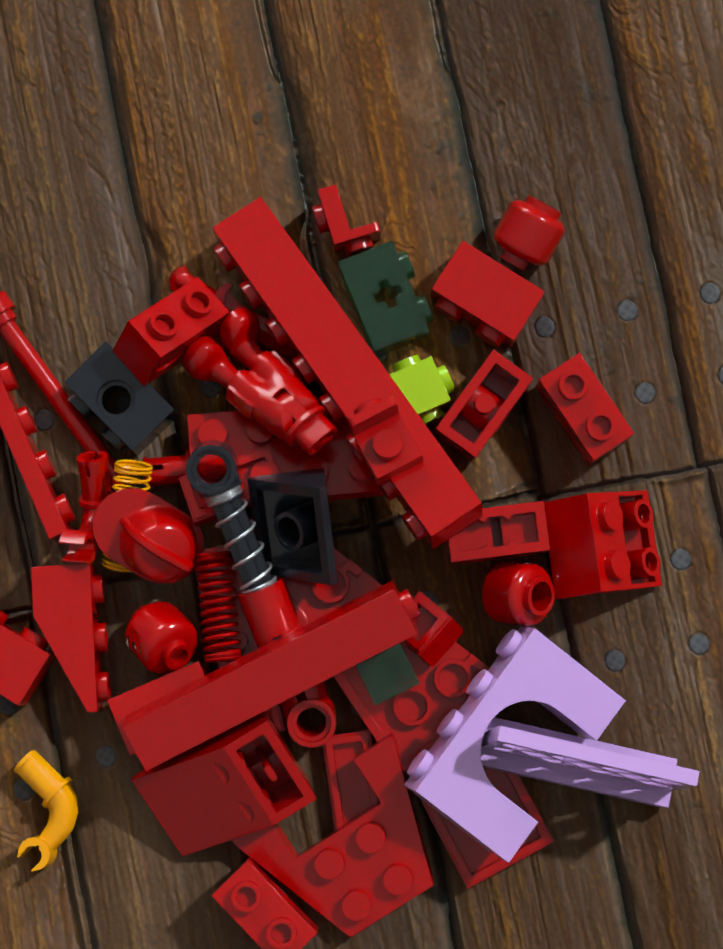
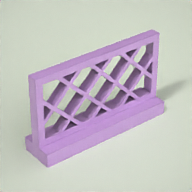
[481,717,700,808]

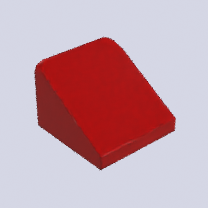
[403,591,463,666]

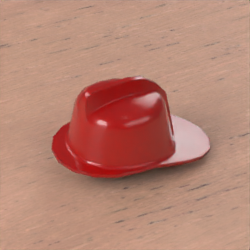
[93,488,204,584]

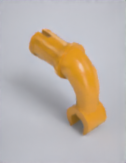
[13,750,78,871]

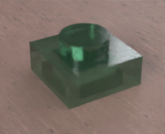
[355,643,420,706]

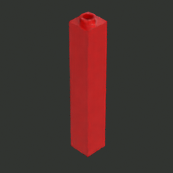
[122,580,421,771]

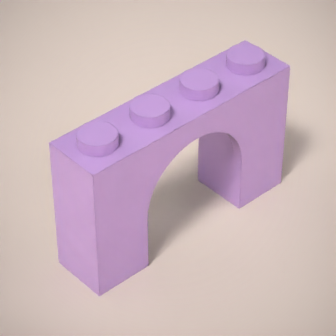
[404,626,626,863]

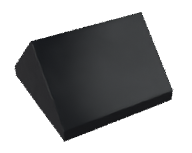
[247,468,338,585]

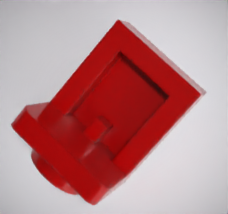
[312,184,381,257]

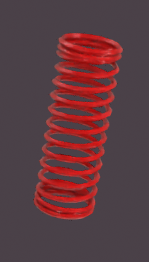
[194,551,242,663]

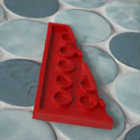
[251,518,489,771]

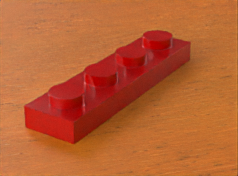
[0,362,76,542]

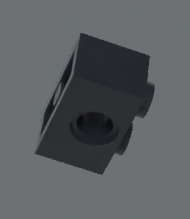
[64,341,179,456]

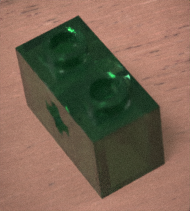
[338,241,434,357]

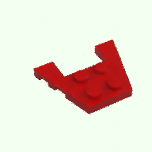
[232,733,434,938]

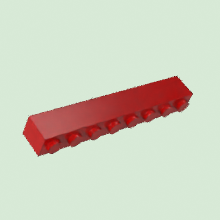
[212,196,483,549]

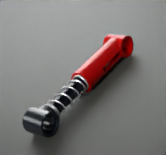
[186,440,336,748]

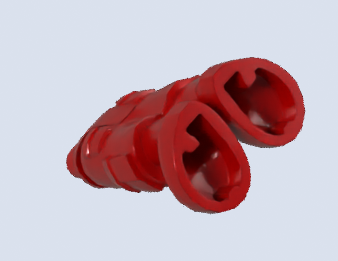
[182,307,338,456]

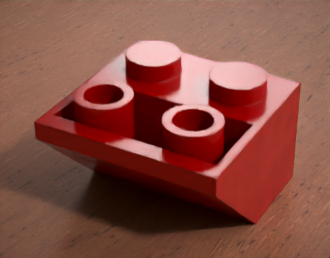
[544,490,662,599]

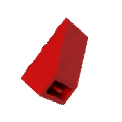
[131,711,317,856]

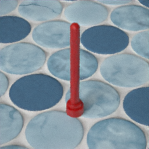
[0,291,127,486]

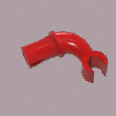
[59,451,115,564]

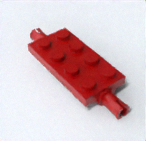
[143,410,433,509]

